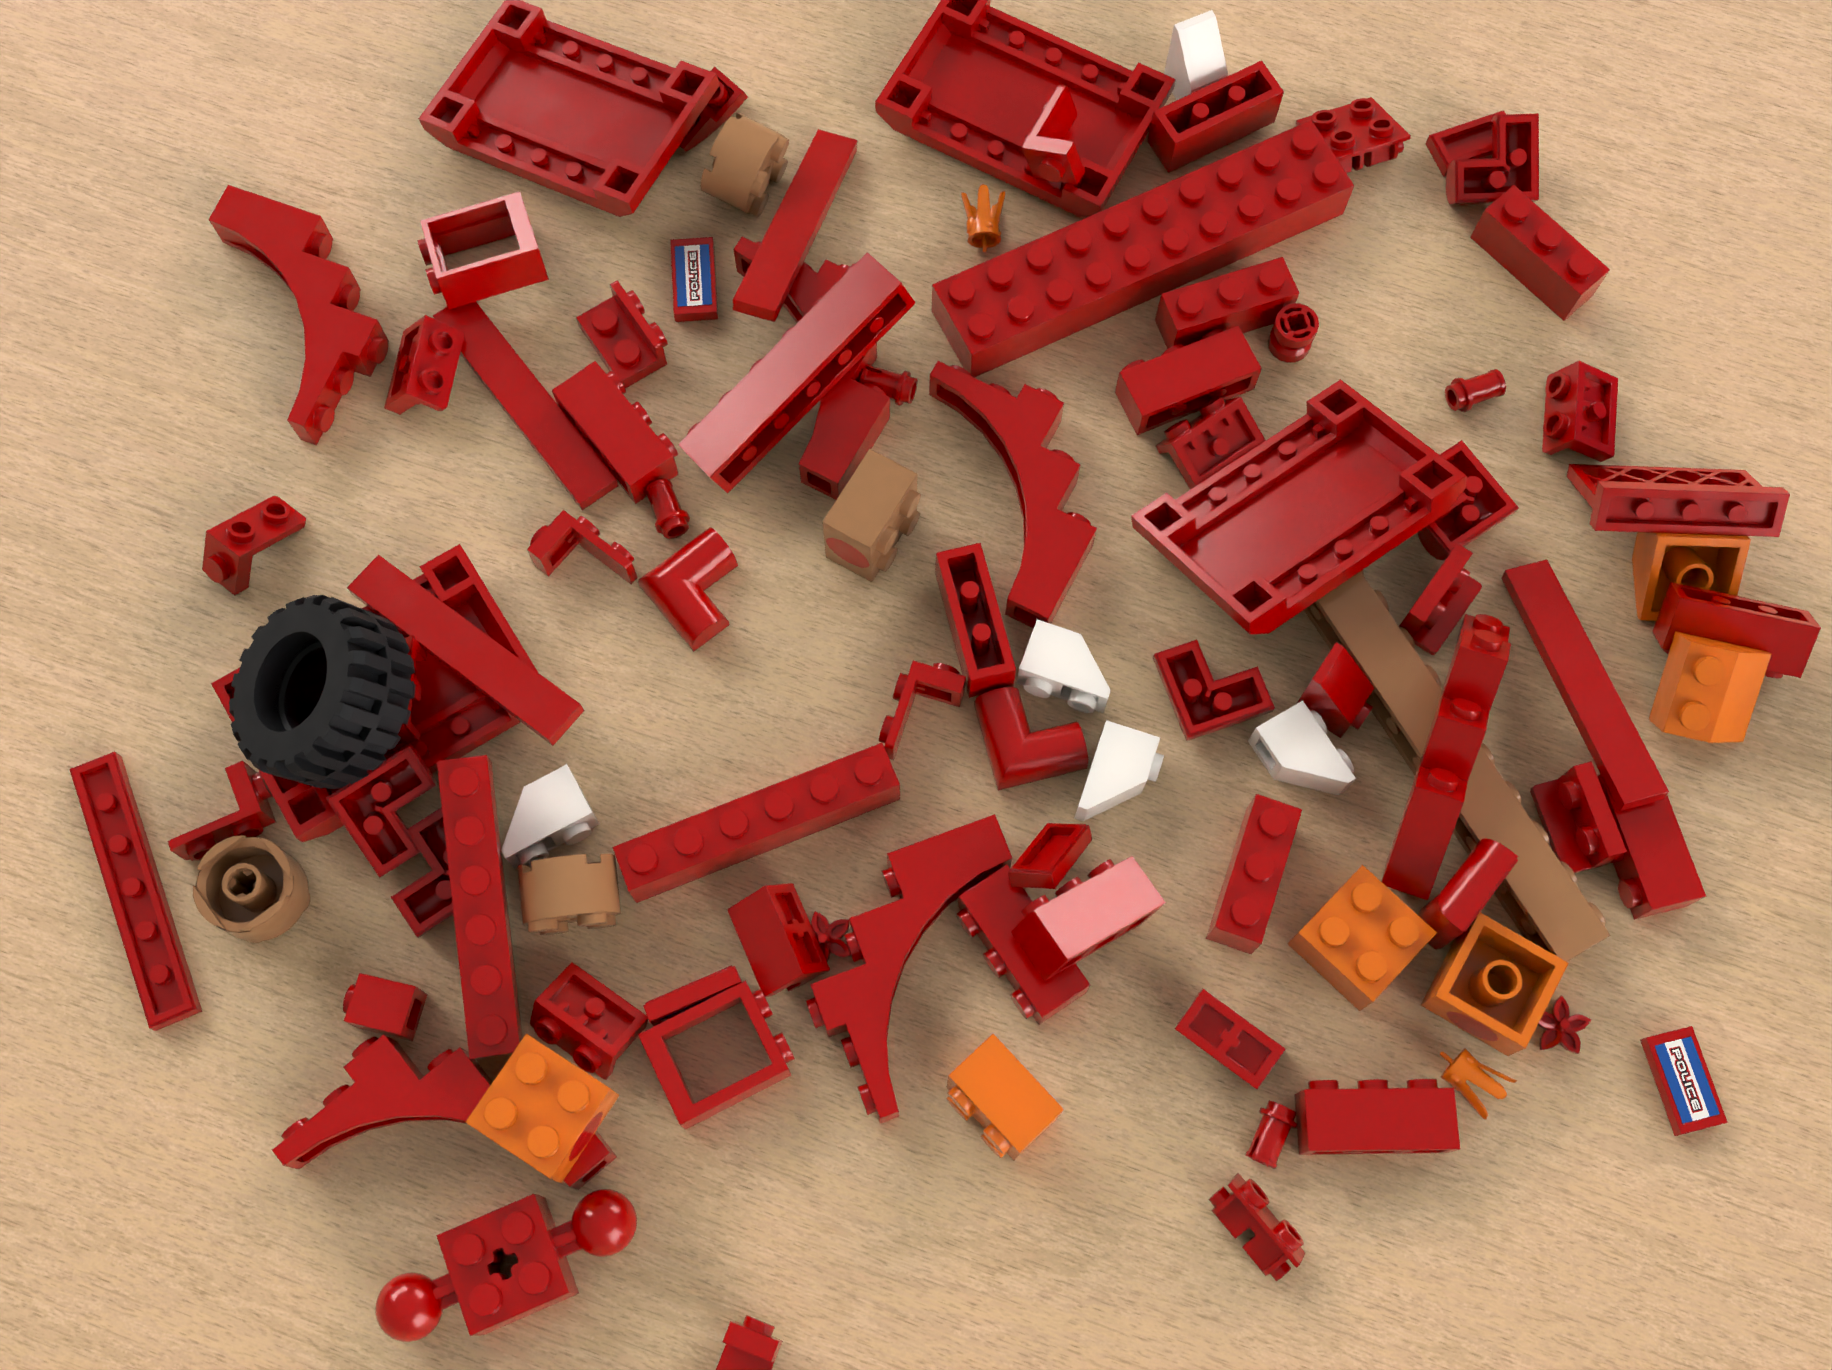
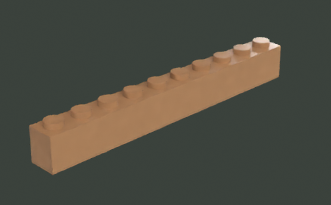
[1304,570,1611,962]

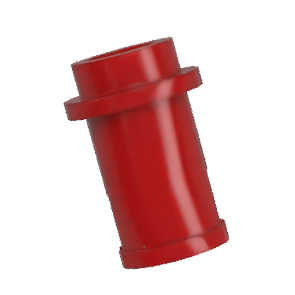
[859,364,918,406]
[1445,369,1506,412]
[644,479,690,539]
[1245,1100,1298,1169]

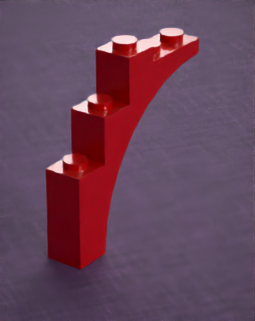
[208,185,389,445]
[733,236,890,500]
[929,361,1097,629]
[1381,614,1511,900]
[806,814,1012,1123]
[272,1034,617,1190]

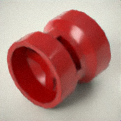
[1268,303,1319,363]

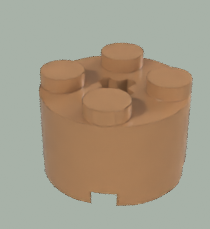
[700,113,789,217]
[193,835,310,943]
[517,854,621,935]

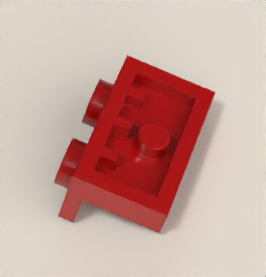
[576,280,668,389]
[384,315,464,415]
[1542,360,1618,462]
[1155,396,1266,490]
[1399,543,1482,655]
[1530,761,1627,873]
[530,962,648,1080]

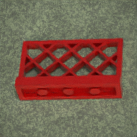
[1567,464,1790,537]

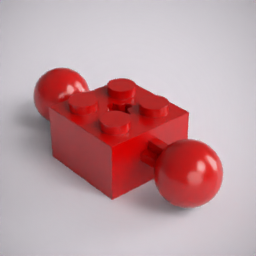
[375,1189,637,1342]

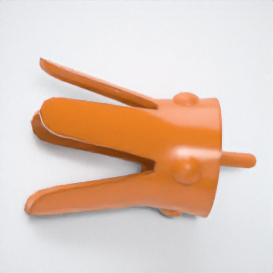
[961,184,1006,252]
[1440,1048,1517,1120]

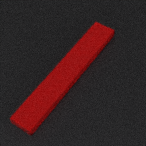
[733,129,858,322]
[433,302,619,511]
[347,554,585,746]
[1501,559,1669,811]
[69,751,203,1031]

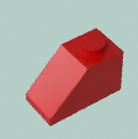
[1296,642,1374,738]

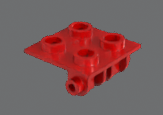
[1296,97,1411,173]

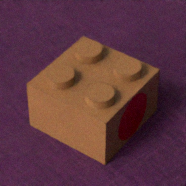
[822,449,921,582]

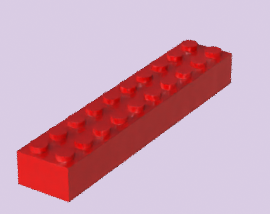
[931,120,1354,378]

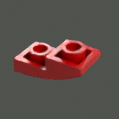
[679,66,748,152]

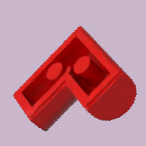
[1445,113,1539,204]
[1417,440,1519,561]
[638,527,738,652]
[1153,639,1275,741]
[974,687,1089,790]
[325,744,437,878]
[391,807,453,938]
[1418,838,1519,950]

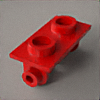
[1208,1173,1305,1281]

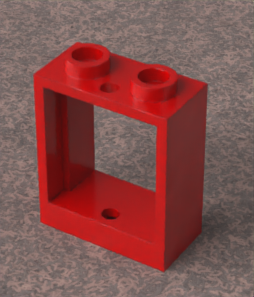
[417,191,549,309]
[638,980,795,1130]

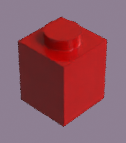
[343,973,428,1042]

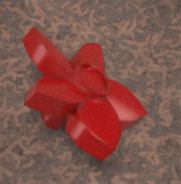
[811,911,851,962]
[1538,995,1591,1054]

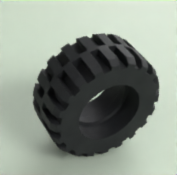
[229,595,416,789]

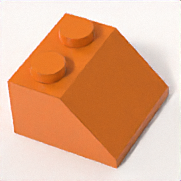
[1632,532,1751,621]
[1649,631,1771,743]

